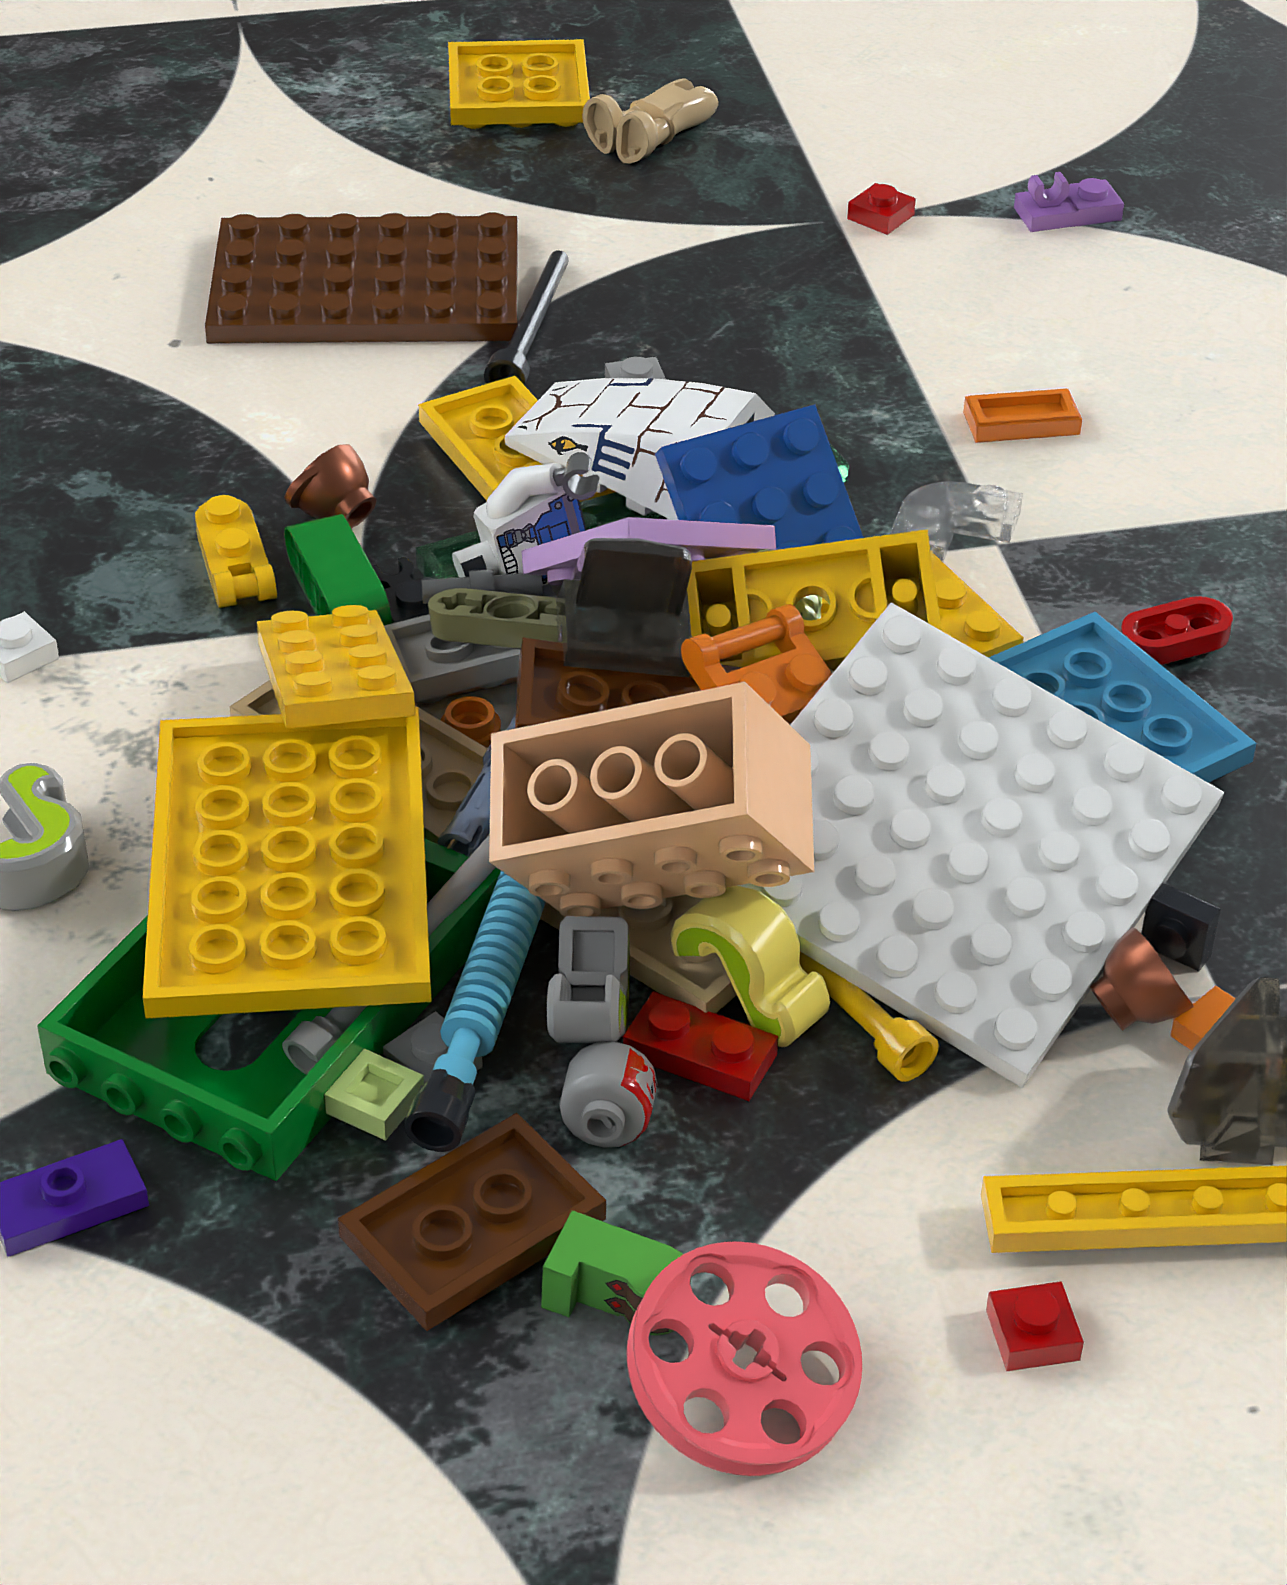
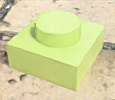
[324,1049,424,1141]

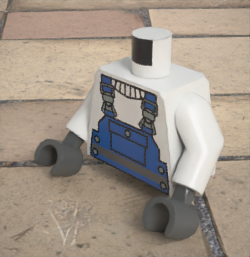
[452,452,600,617]

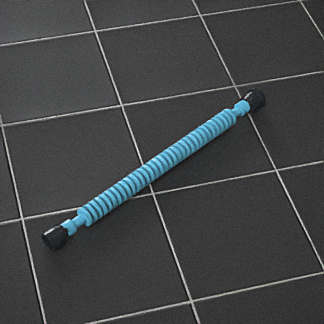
[404,578,658,1152]

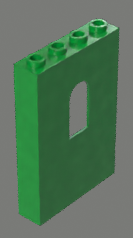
[37,838,501,1181]

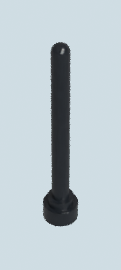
[484,250,569,386]

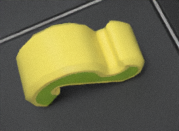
[671,886,830,1047]

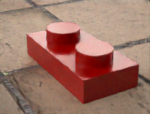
[623,992,778,1101]

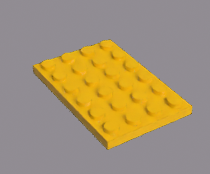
[143,707,431,1018]

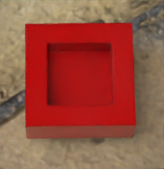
[847,183,916,235]
[986,1281,1084,1371]

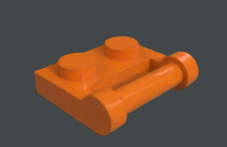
[681,604,832,724]

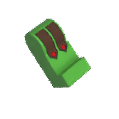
[541,1210,691,1336]

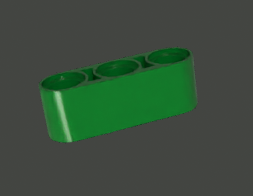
[284,514,392,626]

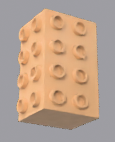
[489,682,814,917]

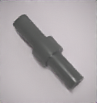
[421,569,543,604]

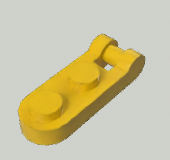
[195,495,277,608]

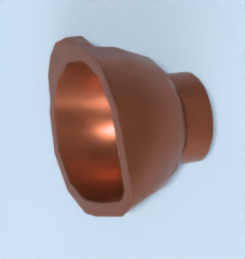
[284,444,377,529]
[1090,927,1194,1031]

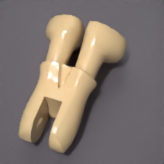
[582,78,718,164]

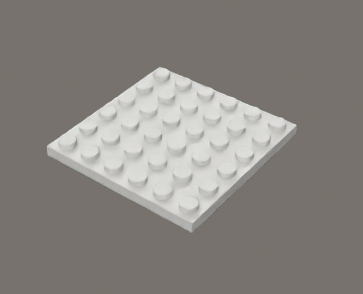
[737,602,1224,1088]

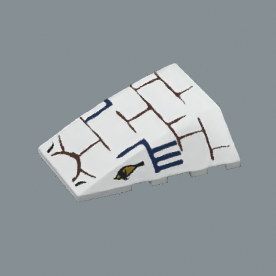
[505,378,775,520]

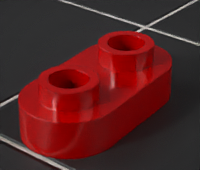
[1120,596,1233,665]

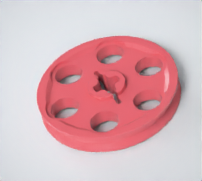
[627,1242,862,1476]

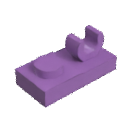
[1014,172,1124,232]

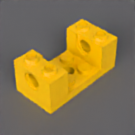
[682,529,942,669]

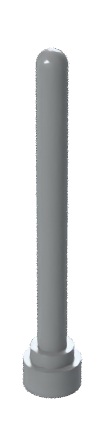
[282,835,496,1075]

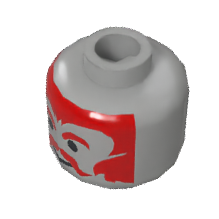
[559,1041,657,1148]

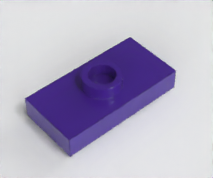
[0,1139,149,1257]

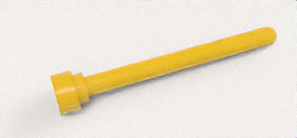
[799,952,939,1082]

